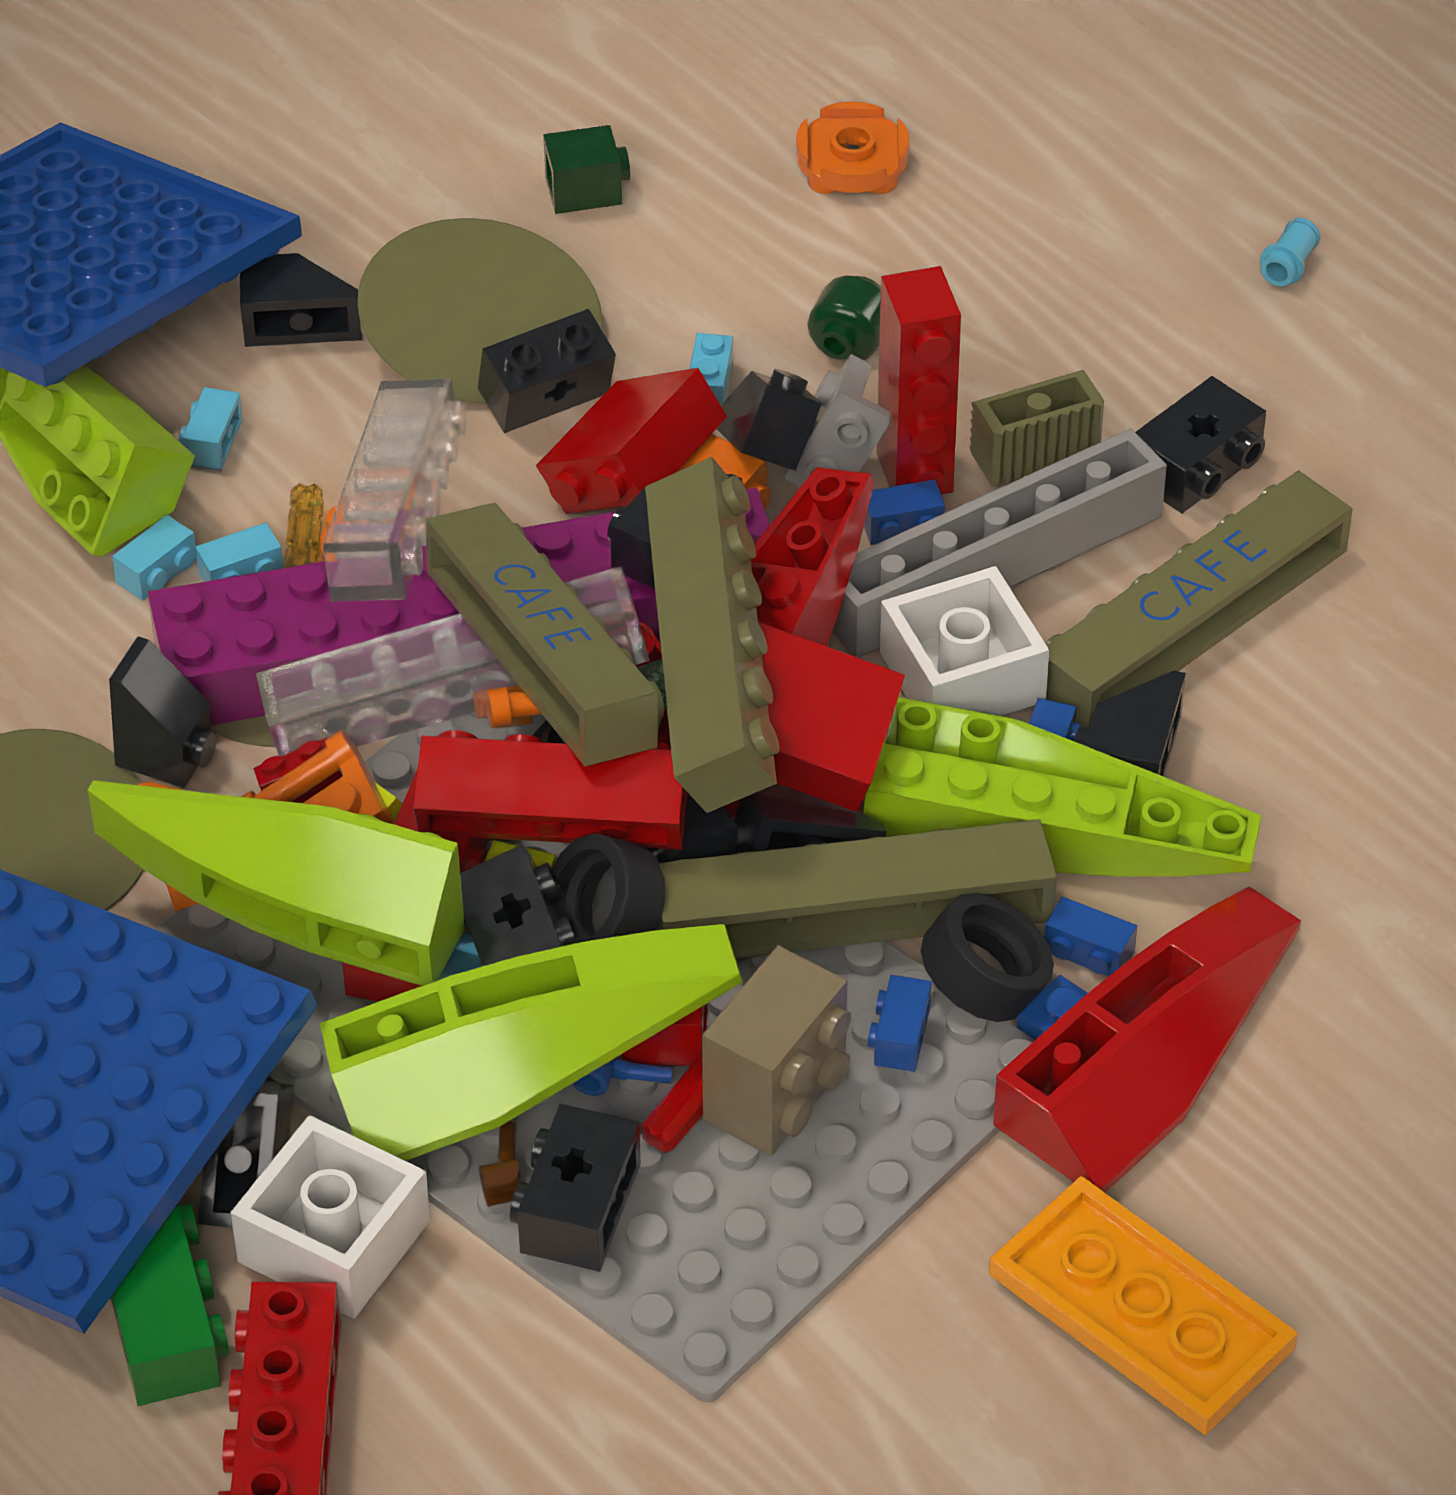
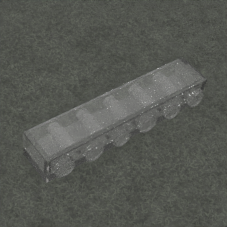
[323,379,466,602]
[256,566,649,756]

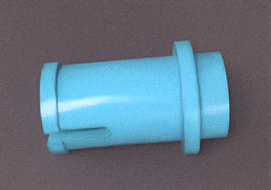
[1260,217,1321,286]

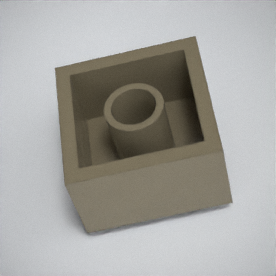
[702,945,851,1156]

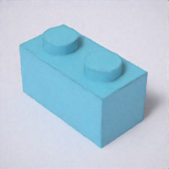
[690,333,733,405]
[179,387,243,470]
[112,515,197,601]
[195,522,283,582]

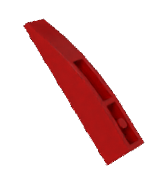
[652,467,875,817]
[993,886,1301,1193]

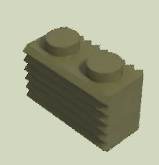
[969,370,1104,487]

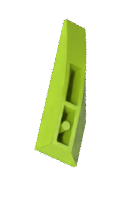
[0,365,195,557]
[863,697,1262,877]
[87,780,465,986]
[320,924,743,1161]

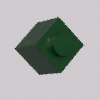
[543,125,630,214]

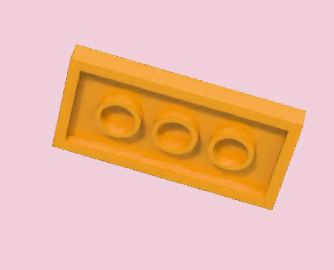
[989,1176,1298,1436]

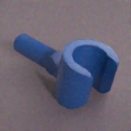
[573,1057,672,1096]

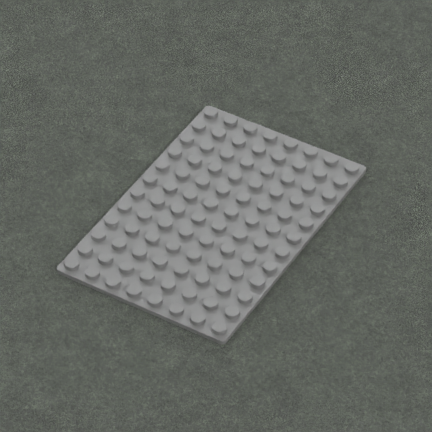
[155,674,1035,1402]

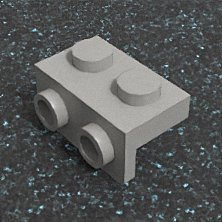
[784,354,892,487]

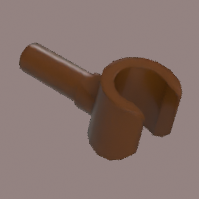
[479,1121,520,1207]

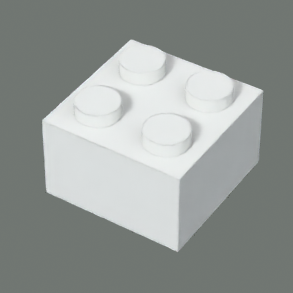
[880,566,1049,716]
[231,1115,430,1319]

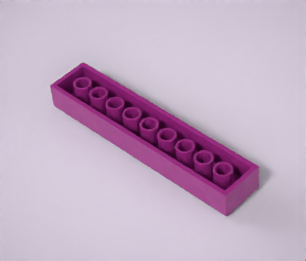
[147,488,770,725]

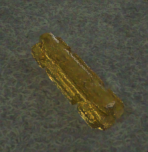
[284,483,324,568]

